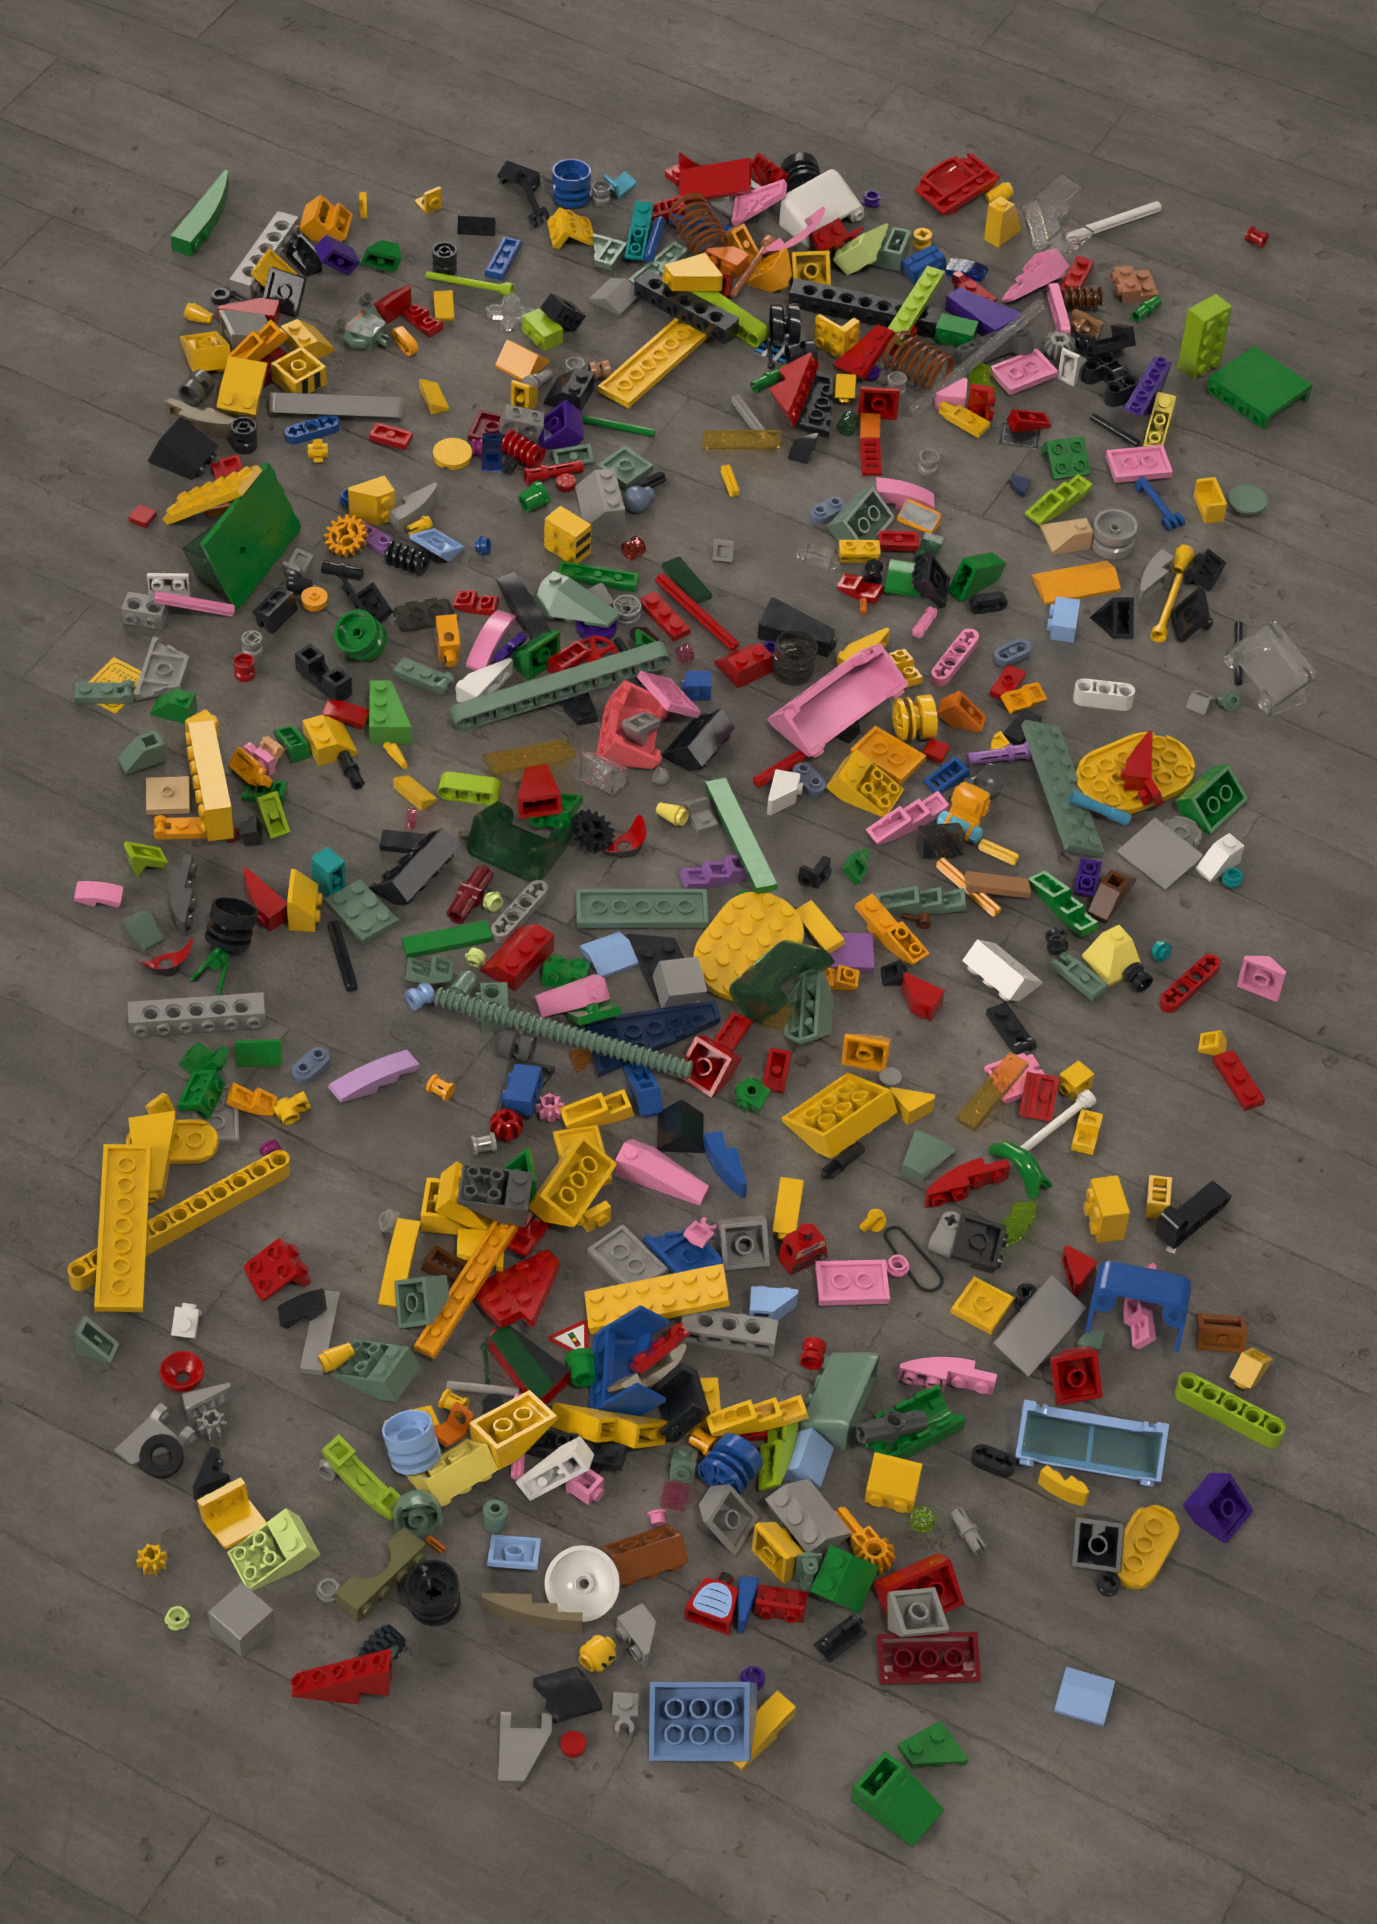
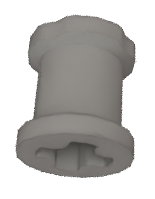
[470,1132,497,1156]

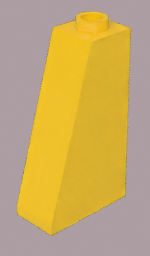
[128,1111,177,1203]

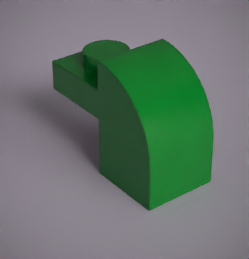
[178,1041,230,1075]

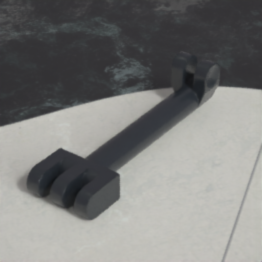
[512,168,550,228]

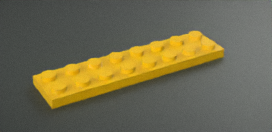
[597,318,709,409]
[94,1144,151,1312]

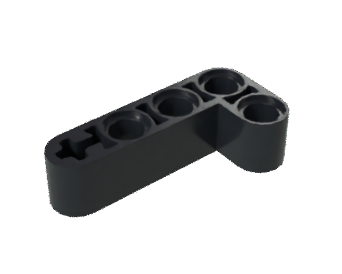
[1155,1181,1232,1249]

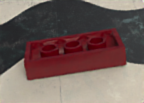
[875,1632,981,1685]

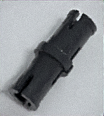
[321,560,364,581]
[337,750,365,790]

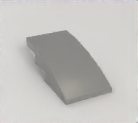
[992,1275,1086,1377]

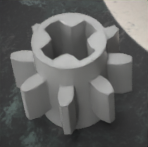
[197,1408,228,1440]

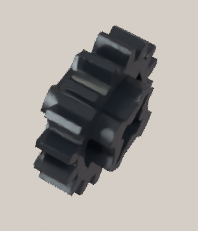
[570,809,615,853]

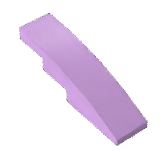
[328,1050,420,1102]

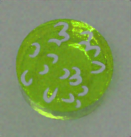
[909,1506,935,1532]

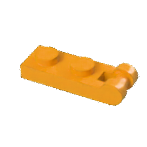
[153,815,207,840]

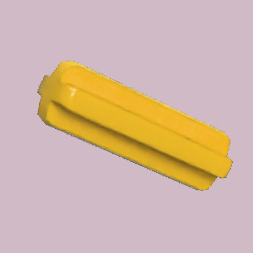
[720,464,740,497]
[978,839,1019,865]

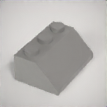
[575,468,625,530]
[765,1479,852,1557]

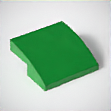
[884,559,924,598]

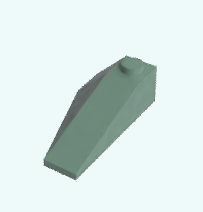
[534,571,621,628]

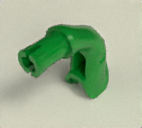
[988,1141,1053,1199]

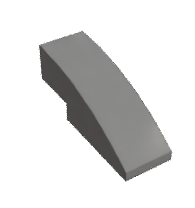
[390,483,438,534]
[1137,549,1174,606]

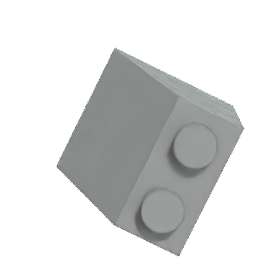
[219,310,268,353]

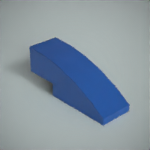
[703,1130,747,1198]

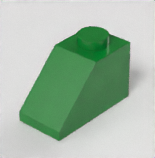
[360,240,402,273]
[150,688,197,724]

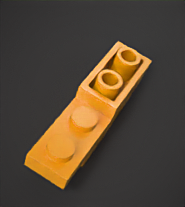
[854,893,930,966]

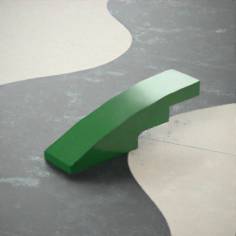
[1028,870,1099,938]

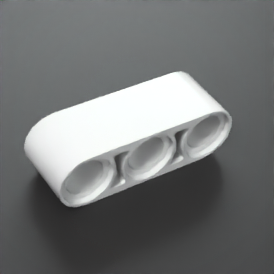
[1073,679,1135,711]

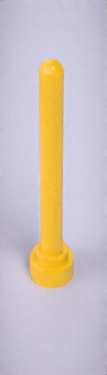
[1150,573,1183,643]

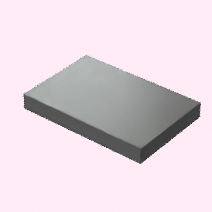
[192,1085,240,1145]
[587,1224,669,1285]

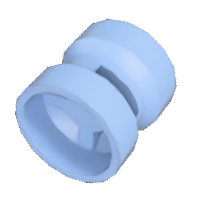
[405,983,435,1011]

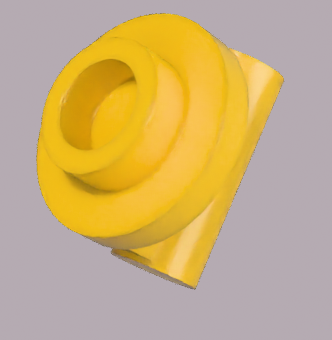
[859,1209,886,1232]

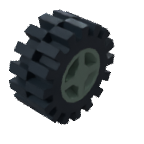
[358,1624,406,1661]

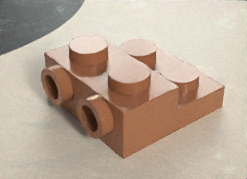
[1110,266,1159,304]

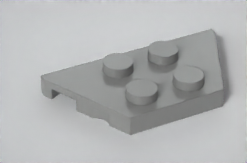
[134,637,190,701]

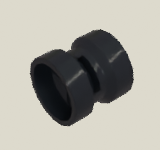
[1123,962,1153,993]

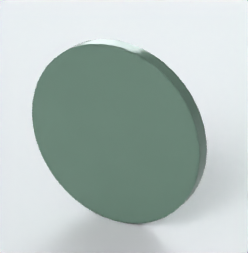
[1228,485,1268,514]

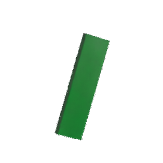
[557,561,640,593]
[402,920,493,959]

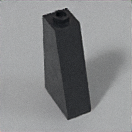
[757,597,837,658]

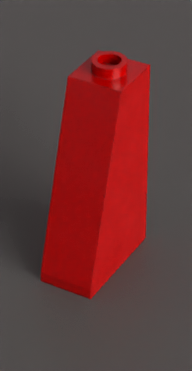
[517,763,562,819]

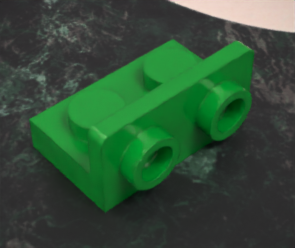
[177,1069,226,1118]

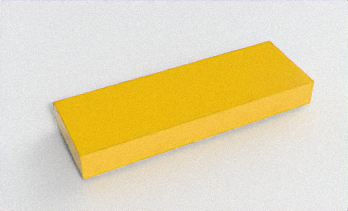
[795,900,846,955]

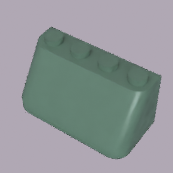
[798,1352,880,1452]

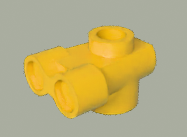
[273,1091,311,1125]

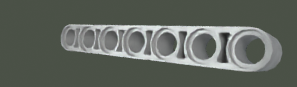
[269,392,405,418]

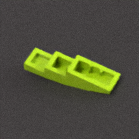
[1025,474,1093,526]
[758,1422,799,1491]

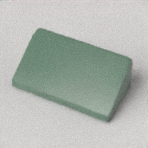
[551,444,594,465]

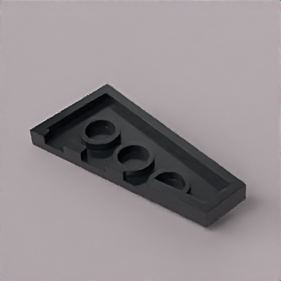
[792,373,834,437]

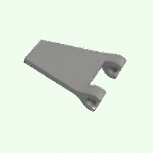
[114,1403,197,1466]
[498,1712,552,1783]

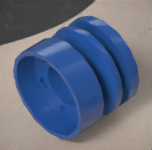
[552,159,591,208]
[698,1433,763,1495]

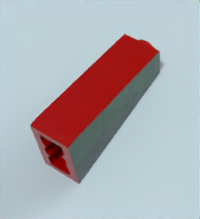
[489,1325,570,1406]

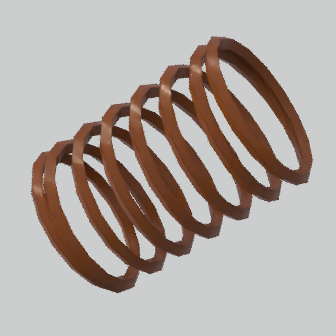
[669,193,729,256]
[883,330,954,394]

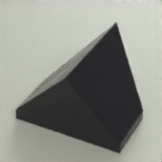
[1089,597,1134,638]

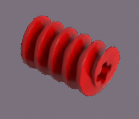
[502,429,546,468]

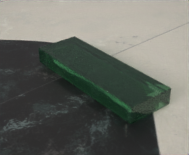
[662,556,712,604]

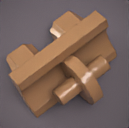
[1070,309,1105,340]

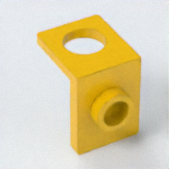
[414,187,442,214]

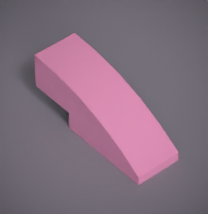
[875,477,935,510]

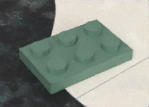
[324,879,398,945]

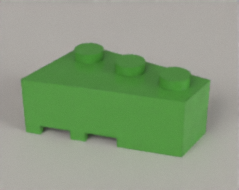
[369,680,412,744]

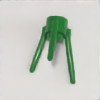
[189,947,231,995]

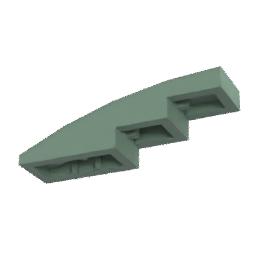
[876,886,967,915]

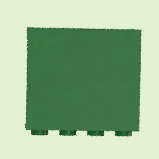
[1206,346,1313,430]

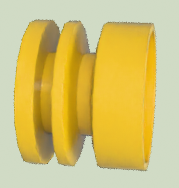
[892,694,938,741]

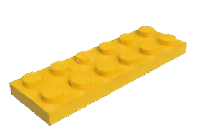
[162,465,262,525]
[584,1264,730,1334]

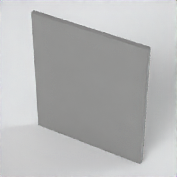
[1117,817,1204,891]

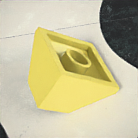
[1081,925,1141,986]

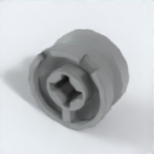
[613,595,641,626]

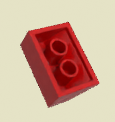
[479,924,554,991]
[873,1553,965,1616]

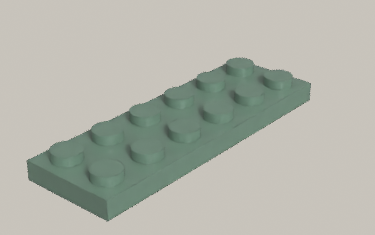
[576,889,709,928]

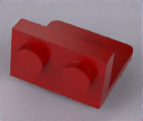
[244,1238,312,1301]

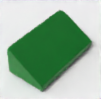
[235,1039,282,1067]

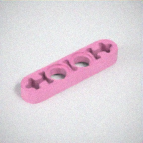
[1047,283,1071,334]
[930,629,979,686]

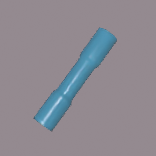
[1069,790,1131,826]

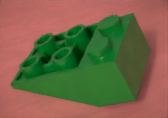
[851,1751,944,1847]

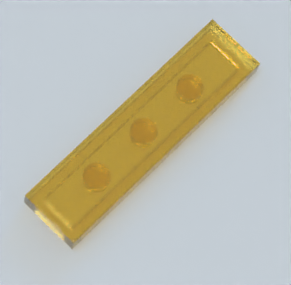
[702,430,782,450]
[956,1052,1029,1132]

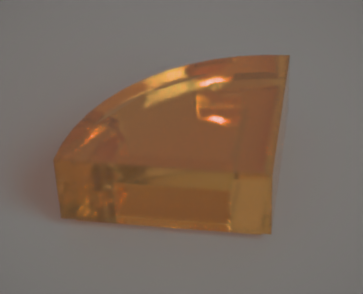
[569,1048,592,1073]

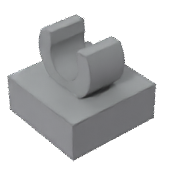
[712,539,734,562]

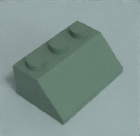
[827,486,895,542]

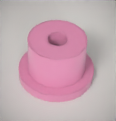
[647,1509,667,1527]

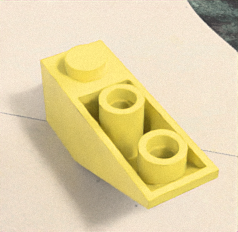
[1143,392,1176,447]

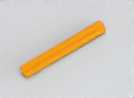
[936,858,1001,917]

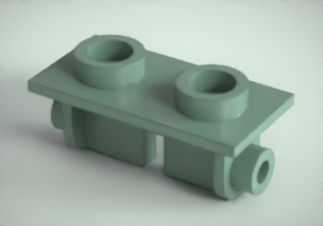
[794,1552,822,1594]

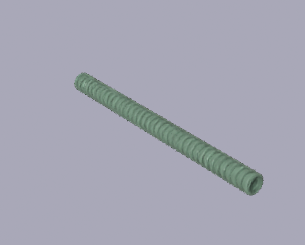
[434,987,693,1080]

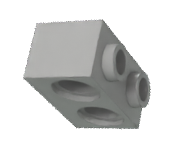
[499,404,544,442]
[121,592,169,630]

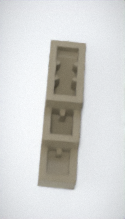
[482,1593,583,1634]

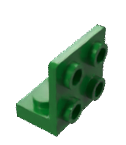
[1041,436,1091,480]

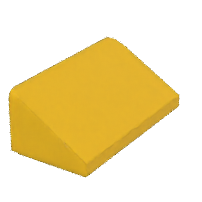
[419,379,450,414]
[393,775,438,811]

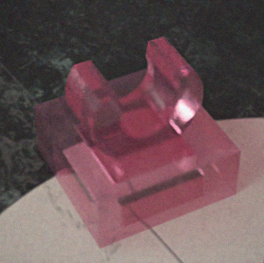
[661,1480,690,1512]

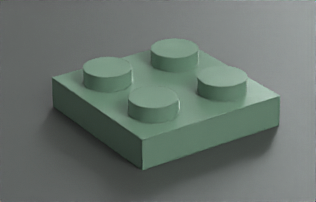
[597,445,654,490]

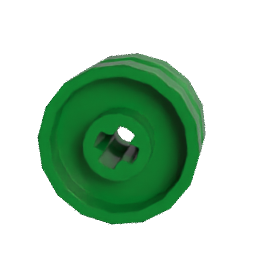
[334,609,387,662]

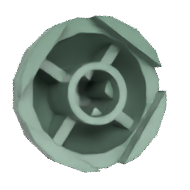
[393,1490,443,1538]

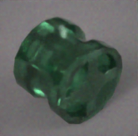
[836,411,860,436]

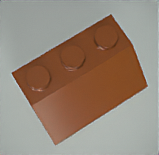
[599,1524,689,1587]

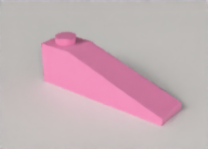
[1001,248,1070,303]
[615,1139,709,1206]

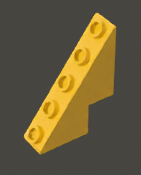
[551,1402,668,1449]

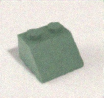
[394,1275,449,1328]

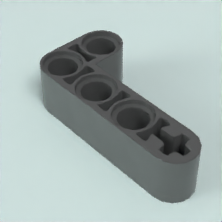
[956,325,1034,369]

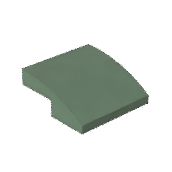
[404,955,454,983]

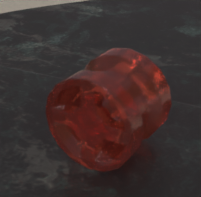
[621,535,646,561]

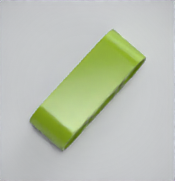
[437,772,502,806]

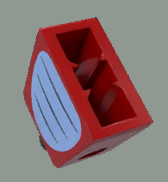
[684,1572,738,1636]

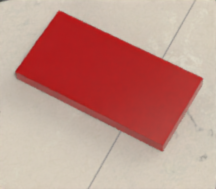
[679,157,752,204]

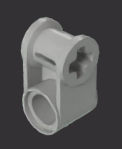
[928,1211,960,1258]

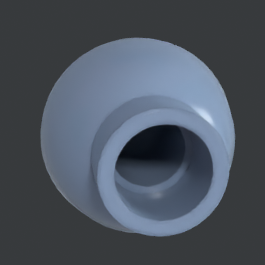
[623,486,655,514]

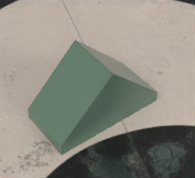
[121,911,164,951]
[73,1315,120,1364]

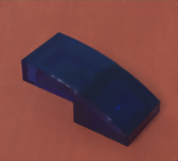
[945,259,989,281]
[482,433,502,471]

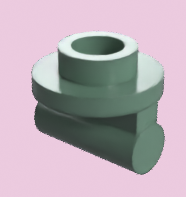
[1216,690,1241,711]

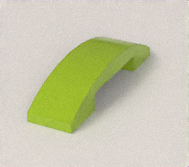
[321,1434,401,1521]

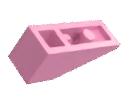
[535,974,610,1017]

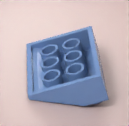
[649,1682,757,1761]

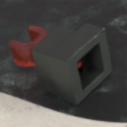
[226,815,263,846]

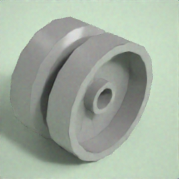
[1091,509,1138,560]

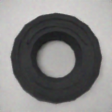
[139,1434,184,1479]

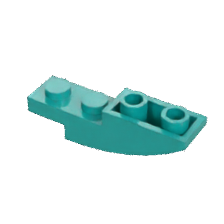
[625,201,654,261]

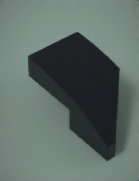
[788,433,819,464]

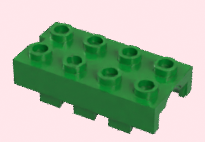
[863,1384,966,1460]

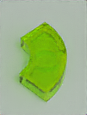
[969,361,998,395]
[997,1201,1036,1245]

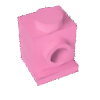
[565,1468,605,1505]

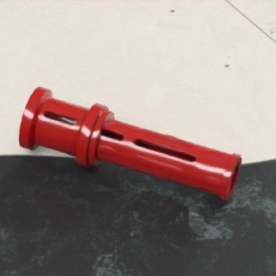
[523,460,584,485]

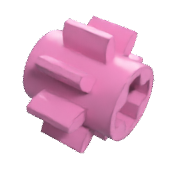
[536,1093,564,1122]

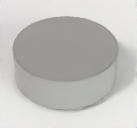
[879,1067,902,1089]

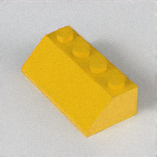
[528,1134,617,1227]

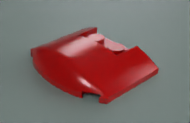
[915,153,1000,215]

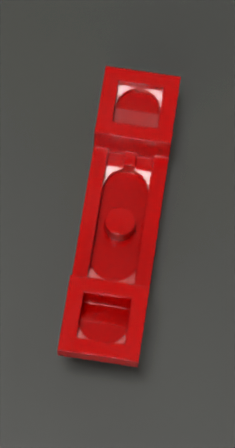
[507,1211,552,1256]

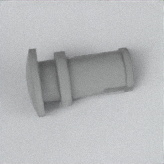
[523,368,553,389]

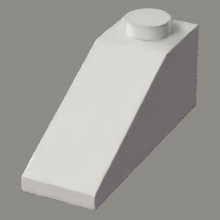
[455,658,513,703]
[516,1436,594,1501]

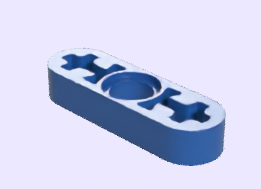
[285,415,340,444]

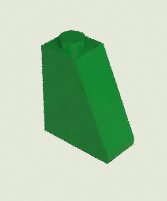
[948,552,1007,603]

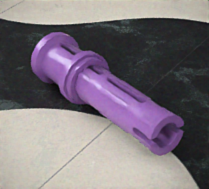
[966,742,1032,766]

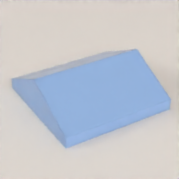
[409,528,465,562]
[579,932,638,978]
[487,1535,541,1570]
[1054,1667,1115,1726]

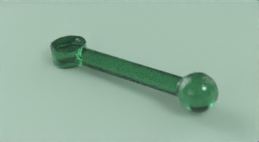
[480,1342,490,1385]

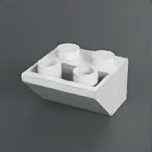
[147,573,192,597]

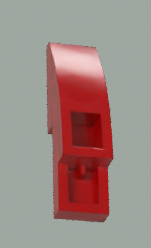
[924,1157,1010,1208]

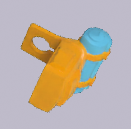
[936,782,991,844]

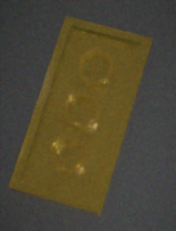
[483,739,575,774]

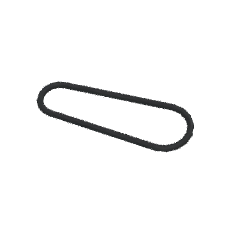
[884,1226,944,1292]

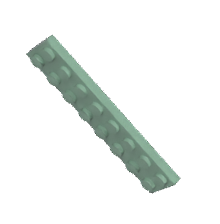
[1021,720,1104,857]

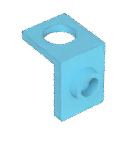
[604,172,637,199]

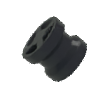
[1045,928,1069,954]

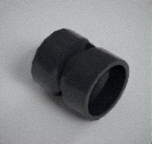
[432,242,457,276]
[784,340,818,364]
[231,417,258,455]

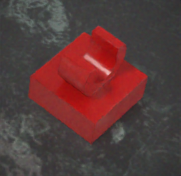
[1138,777,1164,807]

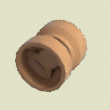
[588,360,611,381]

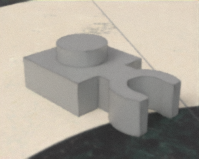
[612,1692,639,1737]

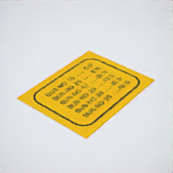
[89,657,141,714]

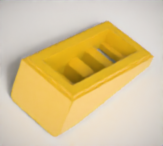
[1145,1175,1172,1219]

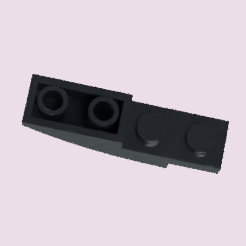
[527,1430,628,1474]

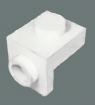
[171,1303,202,1339]

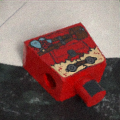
[778,1223,828,1276]

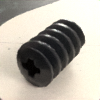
[385,540,430,576]

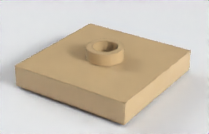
[146,776,190,815]

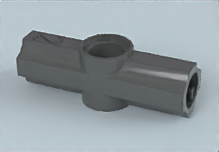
[855,1410,928,1444]

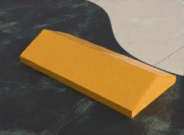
[1031,561,1121,605]

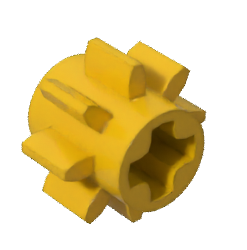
[308,439,328,463]
[136,1544,168,1576]

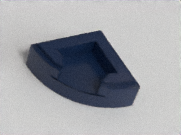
[1010,474,1031,497]

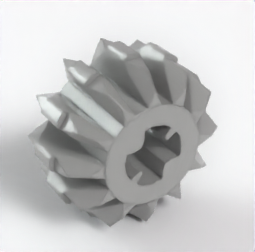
[1043,330,1075,361]

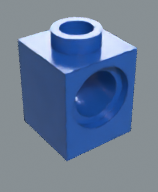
[681,671,711,700]

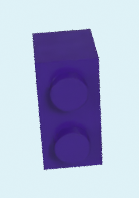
[314,235,360,276]

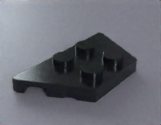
[626,934,685,1002]

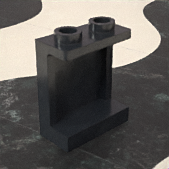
[1075,324,1136,355]
[650,1362,710,1442]

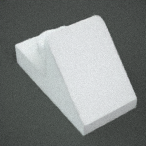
[1057,348,1087,387]

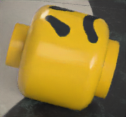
[579,1635,617,1673]

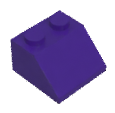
[539,400,584,450]
[1183,1473,1254,1543]

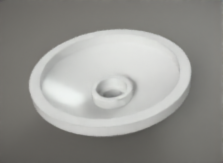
[545,1545,620,1622]

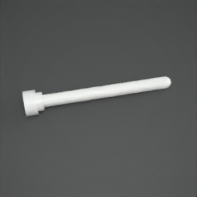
[1020,1089,1096,1151]

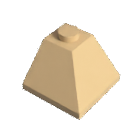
[1040,518,1093,555]

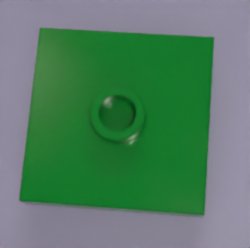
[566,1000,622,1026]

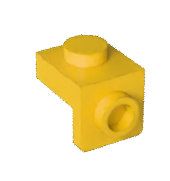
[577,1201,611,1233]

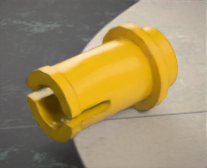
[406,516,433,536]

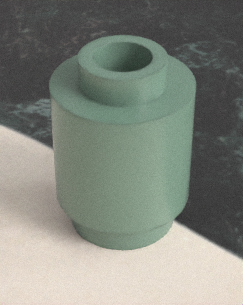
[448,970,478,996]
[483,1500,508,1534]

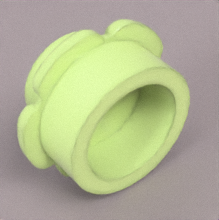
[483,892,503,912]
[465,948,486,968]
[165,1606,190,1631]

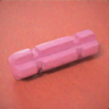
[912,606,937,639]

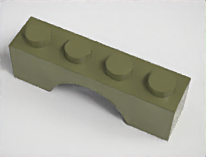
[335,1527,426,1622]

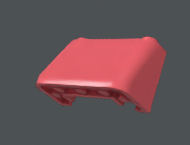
[596,680,669,769]

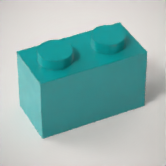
[311,847,346,897]

